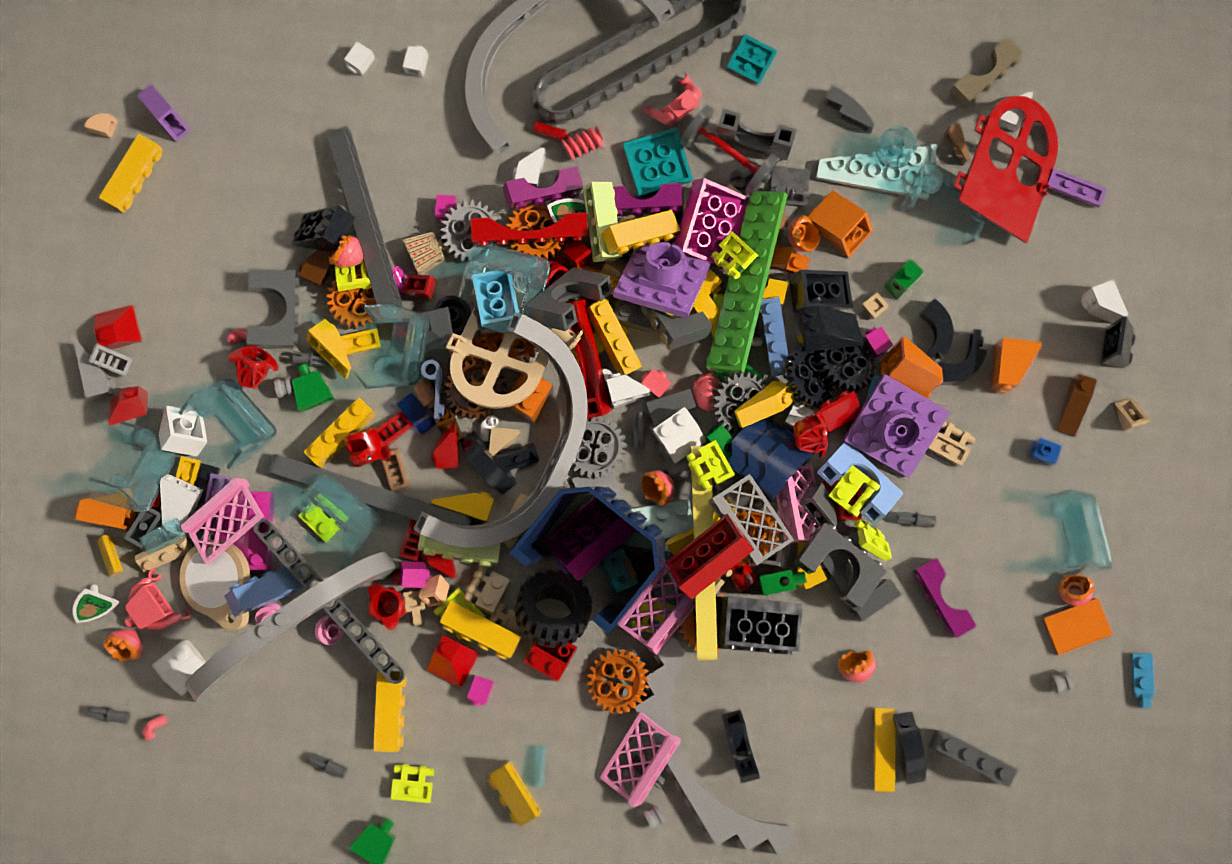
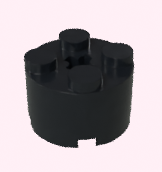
[434,295,472,335]

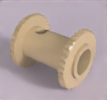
[547,327,583,350]

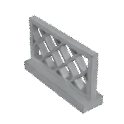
[709,474,794,567]

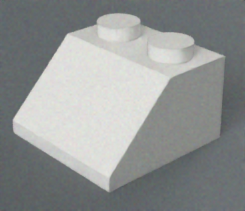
[1081,280,1128,323]
[159,406,207,456]
[652,407,706,463]
[152,640,206,696]

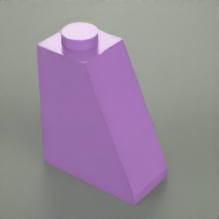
[137,84,191,142]

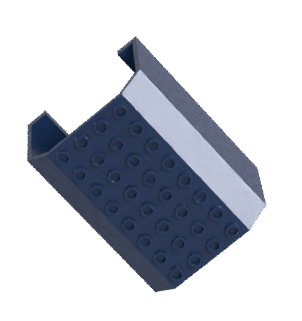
[509,486,667,634]

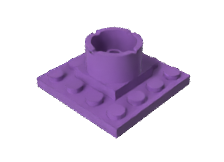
[613,242,711,319]
[843,373,951,478]

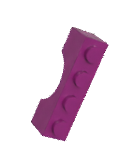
[502,166,584,210]
[613,183,684,216]
[914,558,977,638]

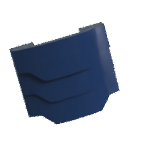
[728,419,815,502]

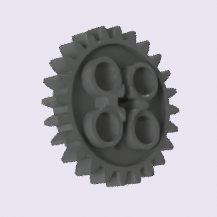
[710,371,767,433]

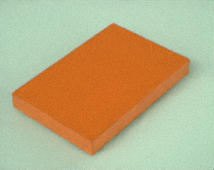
[1042,598,1113,655]

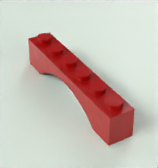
[471,212,588,246]
[569,299,612,419]

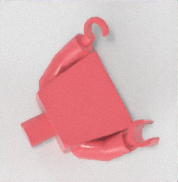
[643,73,702,127]
[125,569,190,630]

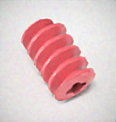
[561,125,603,161]

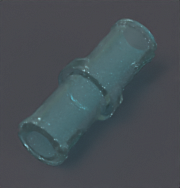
[532,746,547,787]

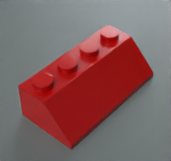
[665,514,754,599]

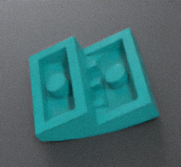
[727,34,778,84]

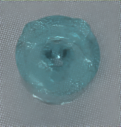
[876,125,918,169]

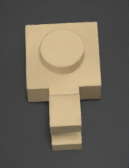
[403,590,426,626]

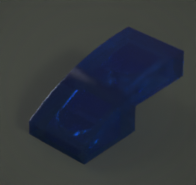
[396,392,437,436]

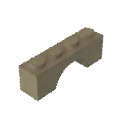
[950,36,1023,107]

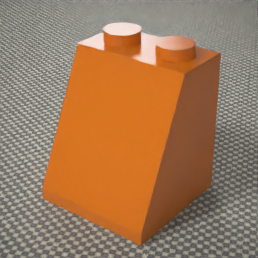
[808,190,873,258]
[880,336,943,399]
[990,337,1042,394]
[507,372,554,424]
[74,489,141,531]

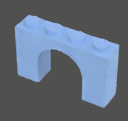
[817,442,903,526]

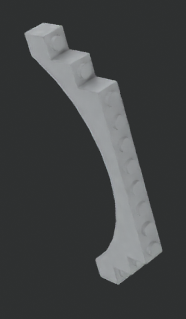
[633,636,799,856]

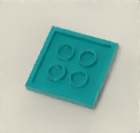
[623,127,693,198]

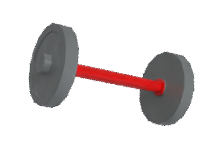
[680,105,780,196]

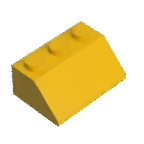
[488,761,542,826]

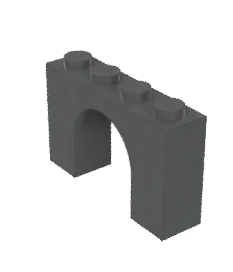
[716,108,797,161]
[525,267,613,331]
[247,269,299,349]
[639,305,712,351]
[644,389,708,477]
[793,523,887,610]
[820,530,902,622]
[928,729,1018,788]

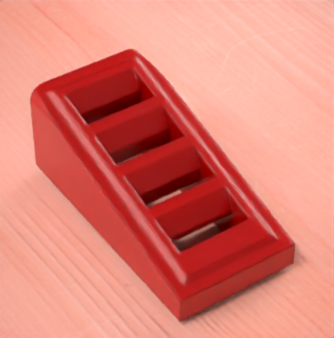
[376,411,413,447]
[399,519,422,562]

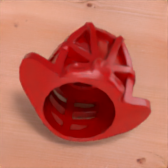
[228,346,278,389]
[793,411,828,458]
[367,583,406,631]

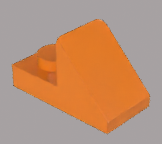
[770,246,810,273]

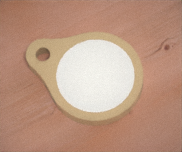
[180,540,250,631]

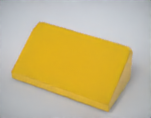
[97,535,123,577]

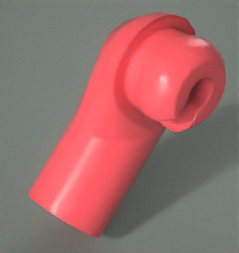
[227,328,247,344]
[142,714,167,741]

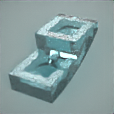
[139,518,186,555]

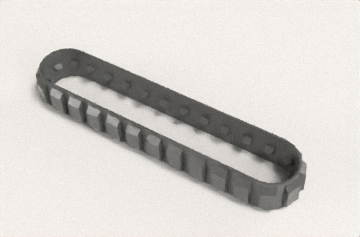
[532,0,747,125]

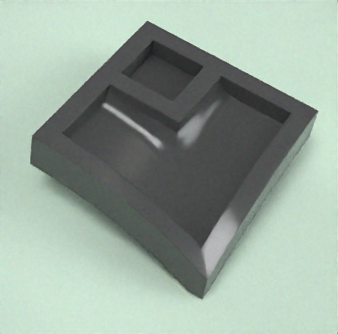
[410,306,454,352]

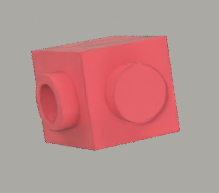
[640,369,671,399]

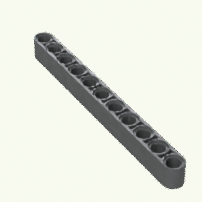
[328,126,404,321]
[268,454,473,526]
[253,519,406,684]

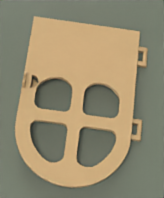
[445,283,571,409]

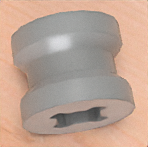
[274,376,294,398]
[1050,671,1073,694]
[643,804,666,830]

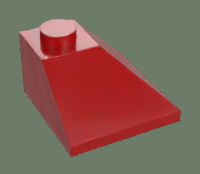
[94,305,142,350]
[108,386,148,426]
[427,635,480,688]

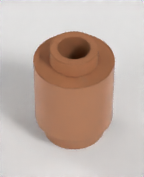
[413,379,435,409]

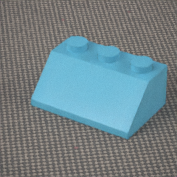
[472,268,519,333]

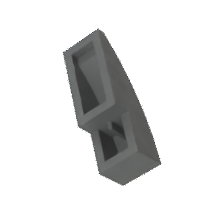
[823,85,875,134]

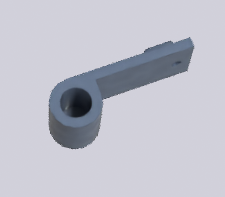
[421,360,445,420]

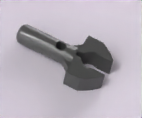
[729,165,761,190]

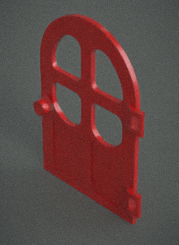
[953,96,1058,243]

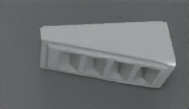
[88,344,133,376]

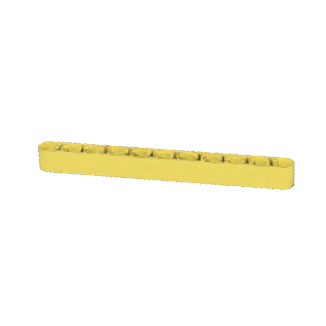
[691,446,717,661]

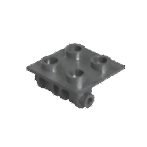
[770,166,810,206]

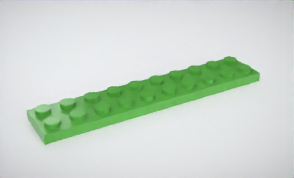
[706,191,788,373]

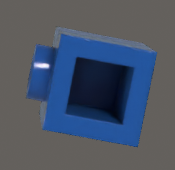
[1029,438,1062,466]

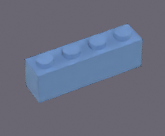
[761,296,788,377]
[224,565,304,617]

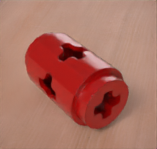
[729,562,758,592]

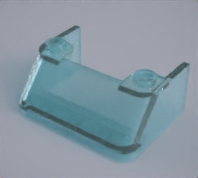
[900,162,987,245]
[459,244,550,315]
[354,304,430,389]
[178,379,277,470]
[88,422,176,512]
[280,474,380,569]
[1041,489,1112,575]

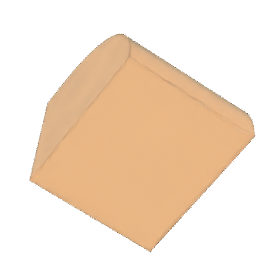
[84,113,117,138]
[419,575,450,607]

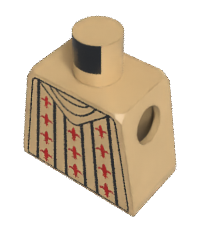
[403,232,449,275]

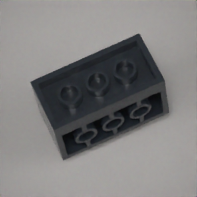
[716,596,803,655]

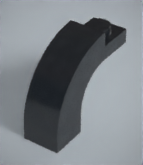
[919,298,954,362]
[937,329,987,385]
[460,431,517,495]
[722,709,760,784]
[893,711,926,785]

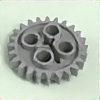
[439,200,498,262]
[571,416,627,479]

